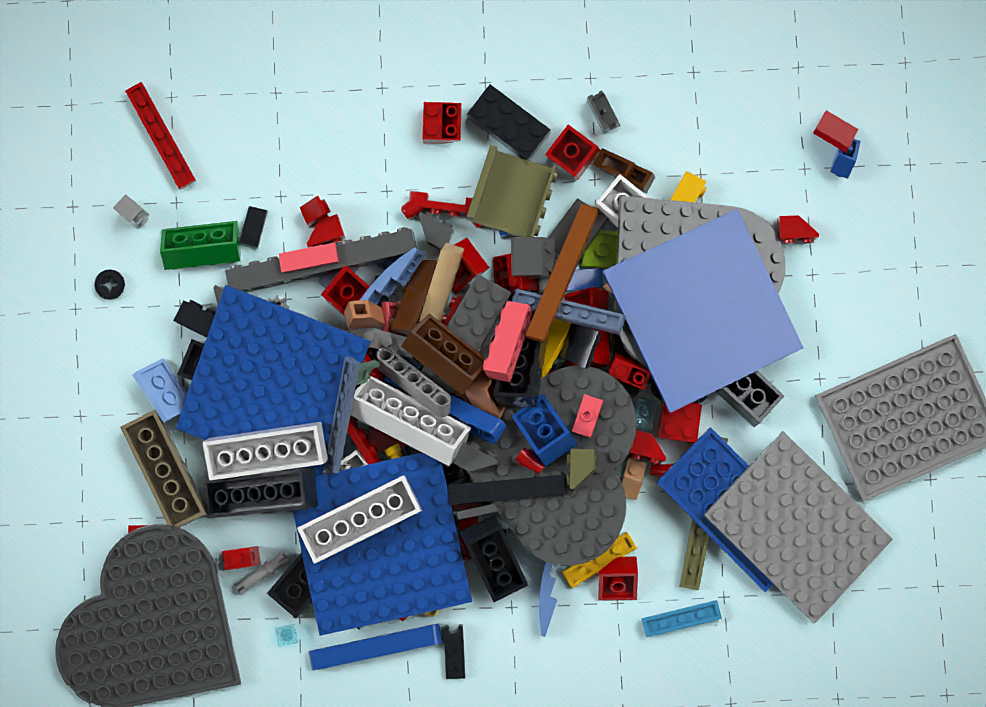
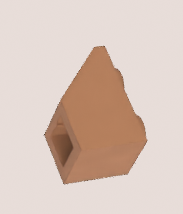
[344,300,385,329]

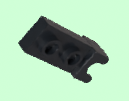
[444,624,465,679]

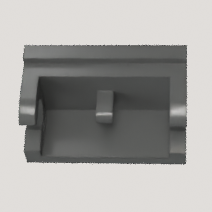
[587,90,621,134]

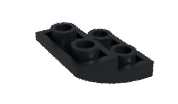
[560,323,601,369]

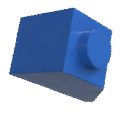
[830,139,861,179]

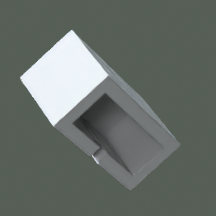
[113,194,150,228]

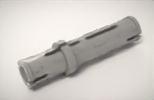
[234,552,289,595]

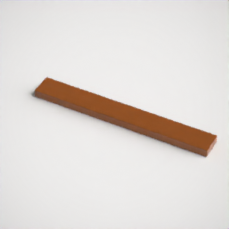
[526,204,600,343]

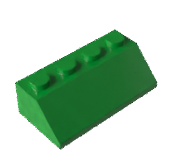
[160,220,241,270]

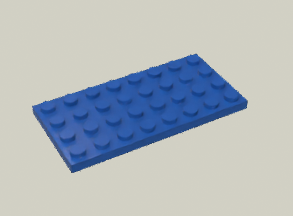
[656,427,773,592]

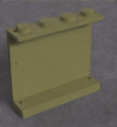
[467,144,558,237]

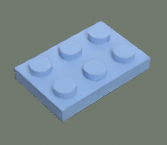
[132,358,187,423]

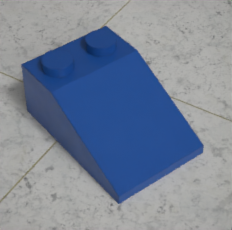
[512,394,578,466]

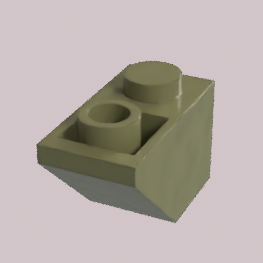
[567,449,597,490]

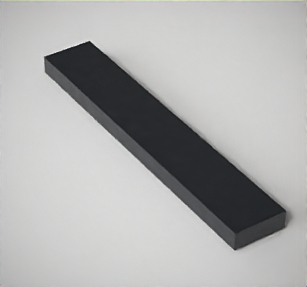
[448,475,567,505]

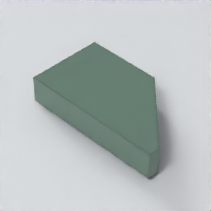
[356,360,380,385]

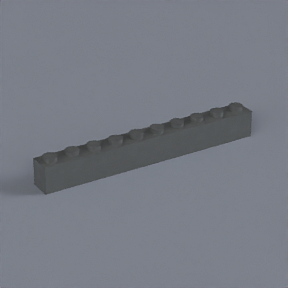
[225,227,417,293]

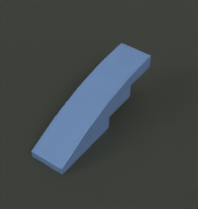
[359,247,426,305]
[539,561,557,637]

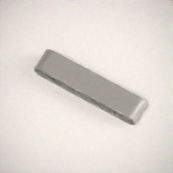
[376,347,451,417]

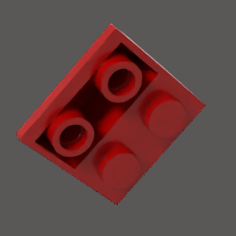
[422,102,462,144]
[493,253,539,292]
[629,430,666,465]

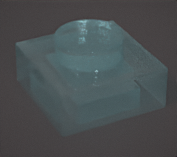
[275,624,298,647]

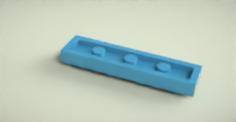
[641,600,722,637]

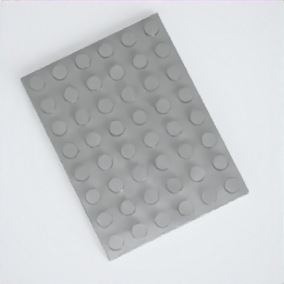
[815,334,986,501]
[703,431,893,623]

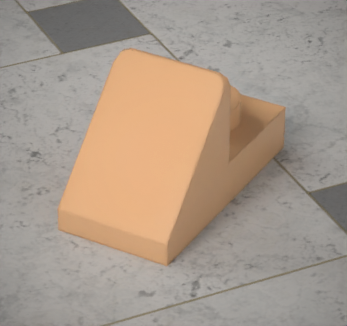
[622,458,647,500]

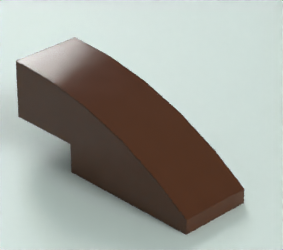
[593,148,655,193]

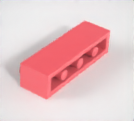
[483,301,533,382]

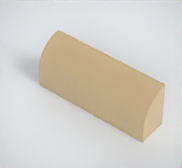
[419,243,464,322]

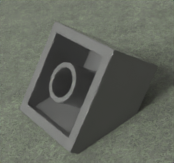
[511,237,555,280]

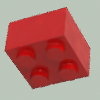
[545,124,601,180]
[657,400,702,443]

